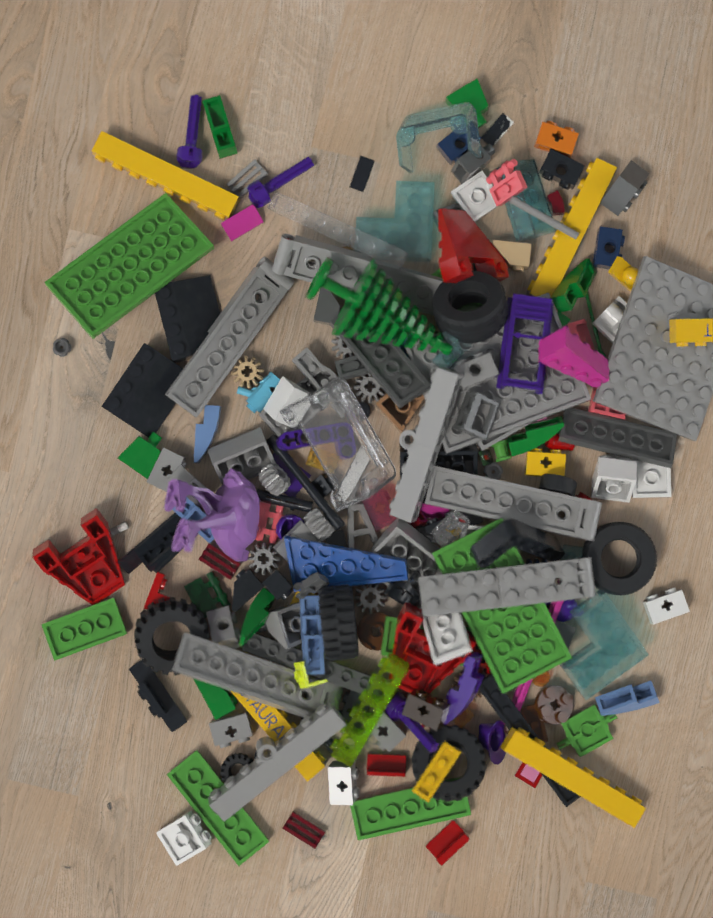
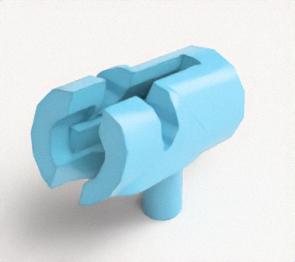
[237,372,280,413]

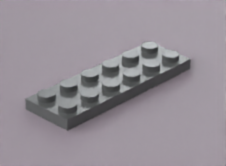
[330,317,431,409]
[558,408,677,468]

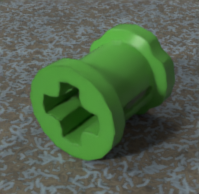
[491,440,512,462]

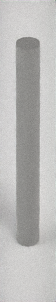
[509,196,579,239]

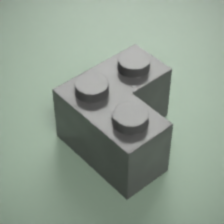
[600,160,650,216]

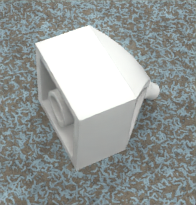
[591,454,637,503]

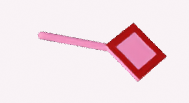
[514,762,543,788]

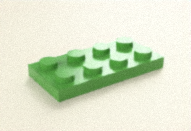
[41,598,128,661]

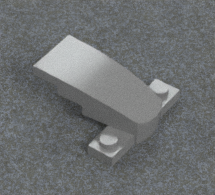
[259,348,357,443]

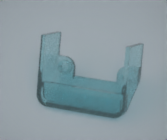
[396,102,482,173]

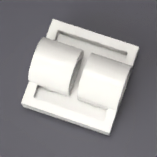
[592,296,627,344]

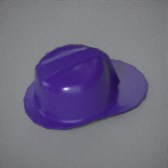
[478,720,506,765]

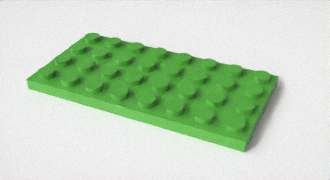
[45,193,214,339]
[431,518,572,694]

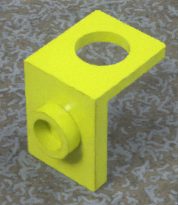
[294,661,328,688]

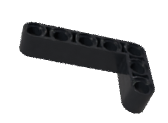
[470,518,565,568]

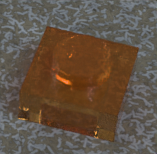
[453,708,475,728]

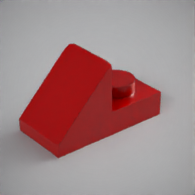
[144,572,170,610]

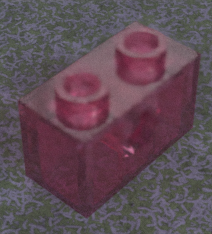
[360,486,397,531]

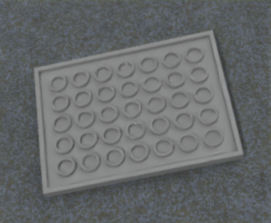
[593,256,713,441]
[405,292,591,454]

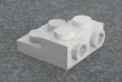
[156,811,212,866]

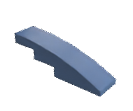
[299,596,324,675]

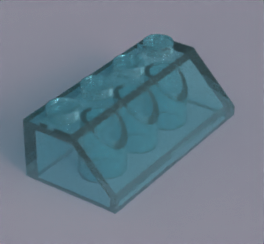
[494,159,556,241]

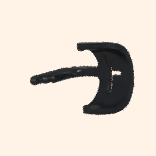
[384,570,421,607]

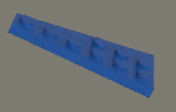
[284,535,409,592]

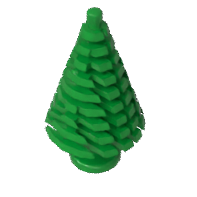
[305,257,453,356]

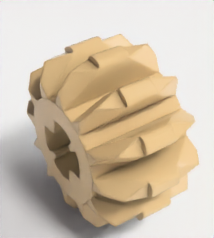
[231,356,264,389]

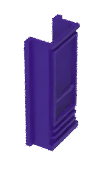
[496,294,554,395]

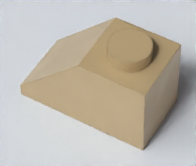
[492,240,531,272]

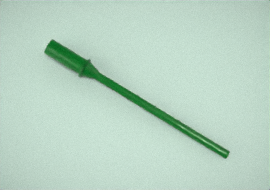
[585,291,606,358]

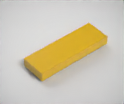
[412,741,461,803]

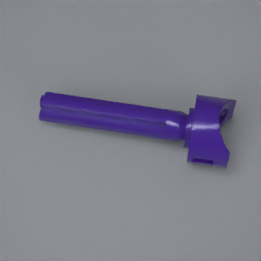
[177,94,203,169]
[247,157,314,208]
[382,692,439,753]

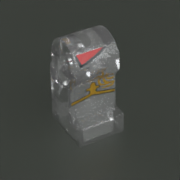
[431,510,470,547]

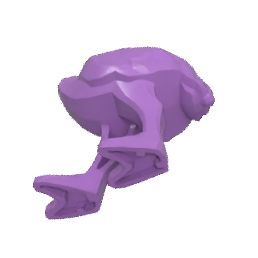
[164,468,260,561]

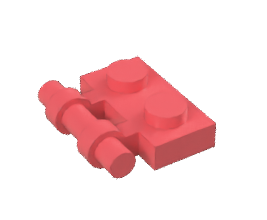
[486,159,528,206]
[255,502,284,544]

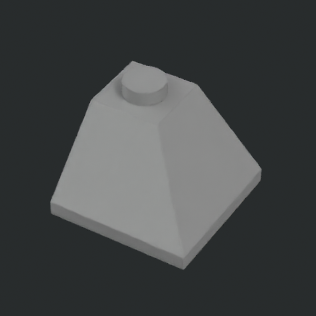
[266,602,302,649]

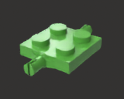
[556,704,618,757]

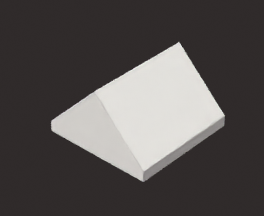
[263,376,316,429]

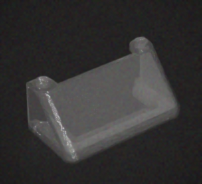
[280,377,396,512]

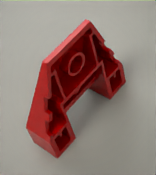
[438,208,509,283]
[32,508,125,605]
[388,602,476,694]

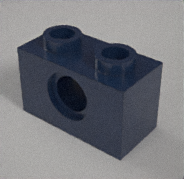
[437,121,481,166]
[593,226,625,269]

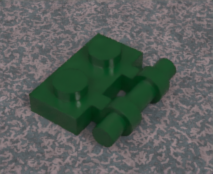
[184,571,230,619]

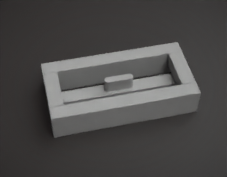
[227,159,268,199]

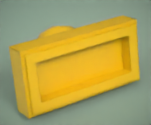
[608,256,639,291]

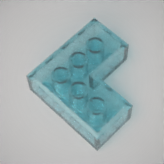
[355,181,435,262]
[560,590,649,700]

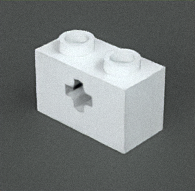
[643,587,690,625]

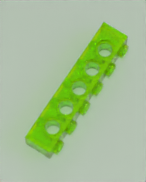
[330,652,409,767]

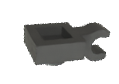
[293,572,330,599]

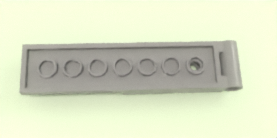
[272,234,443,315]
[165,256,294,418]
[425,466,602,541]
[418,557,596,617]
[172,633,344,718]

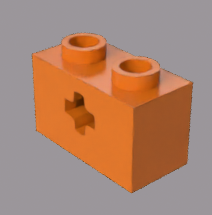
[534,121,579,158]

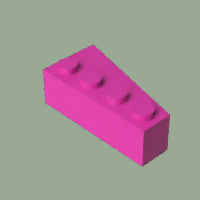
[539,326,609,388]

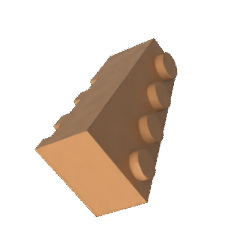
[376,394,424,433]

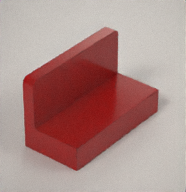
[367,753,406,777]
[426,820,470,866]

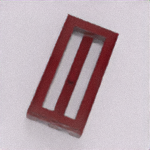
[198,543,241,580]
[282,811,325,849]

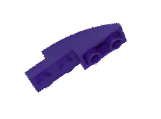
[444,652,485,725]

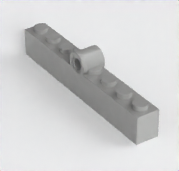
[389,367,464,523]
[208,701,346,821]

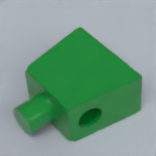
[445,79,488,128]
[117,432,162,479]

